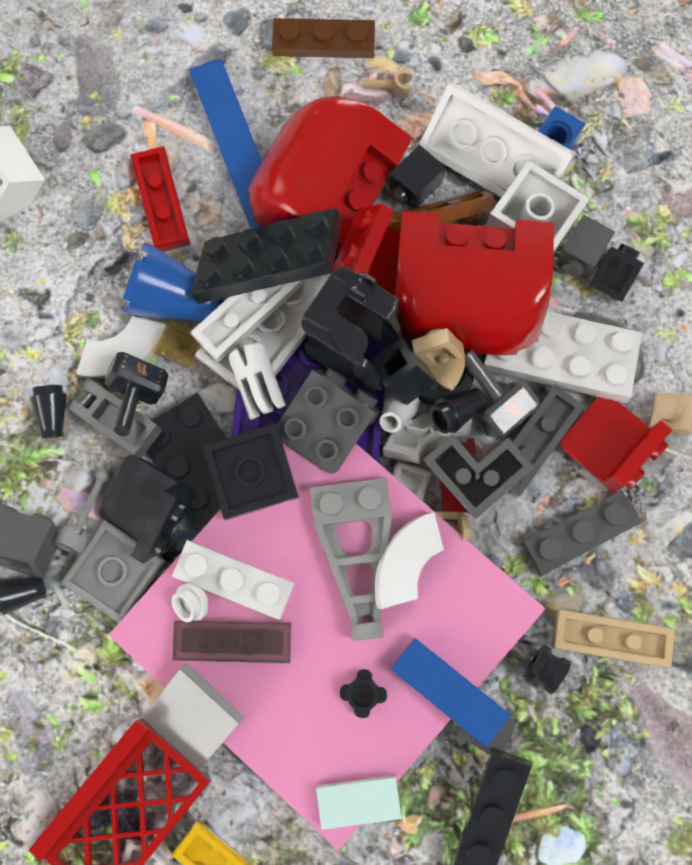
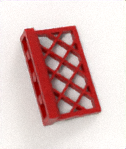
[28,718,212,865]

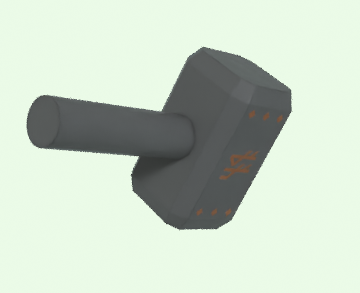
[464,349,540,438]

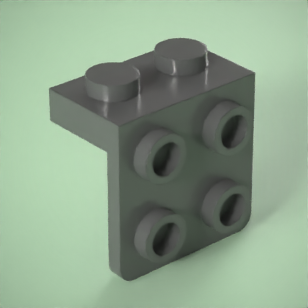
[277,367,383,473]

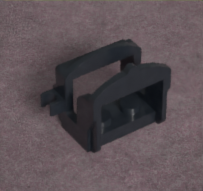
[301,267,402,392]

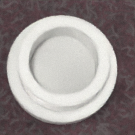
[172,583,208,622]

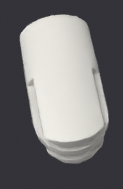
[228,343,286,420]

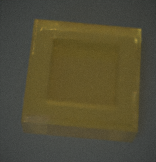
[154,319,199,368]

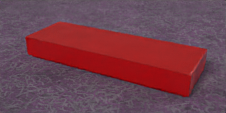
[130,146,191,252]

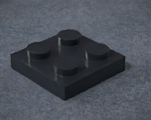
[203,423,299,521]

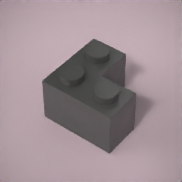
[423,434,535,519]

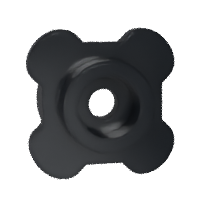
[340,669,387,718]

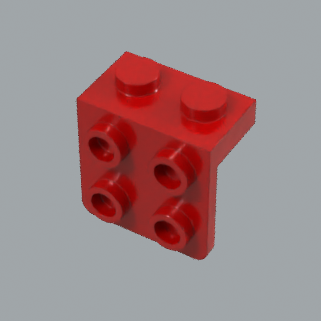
[330,203,400,296]
[559,397,672,494]

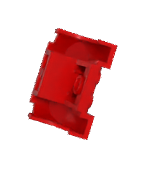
[248,96,412,257]
[395,211,554,356]

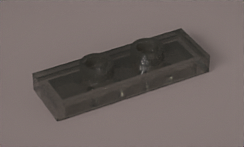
[172,620,292,663]

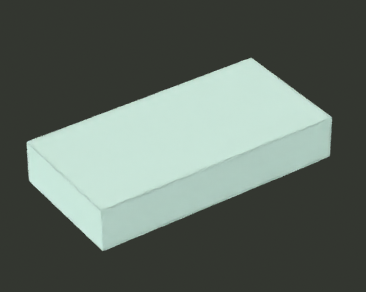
[316,775,402,830]

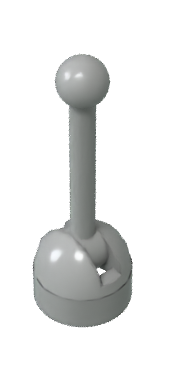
[53,468,111,555]

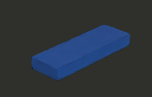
[391,638,511,748]

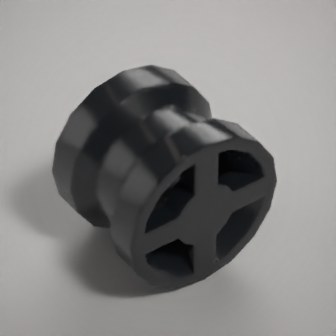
[524,644,571,695]

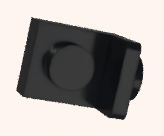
[590,243,644,302]

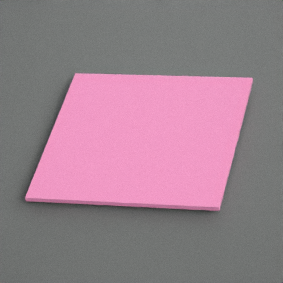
[109,442,545,851]

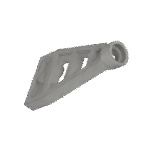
[310,478,392,641]

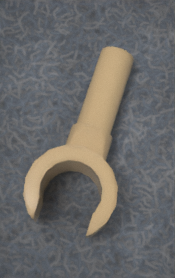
[363,70,413,98]

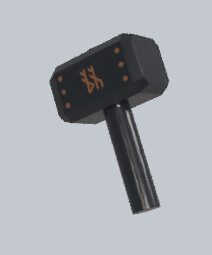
[104,352,169,436]

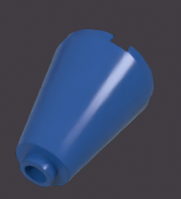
[121,242,226,323]

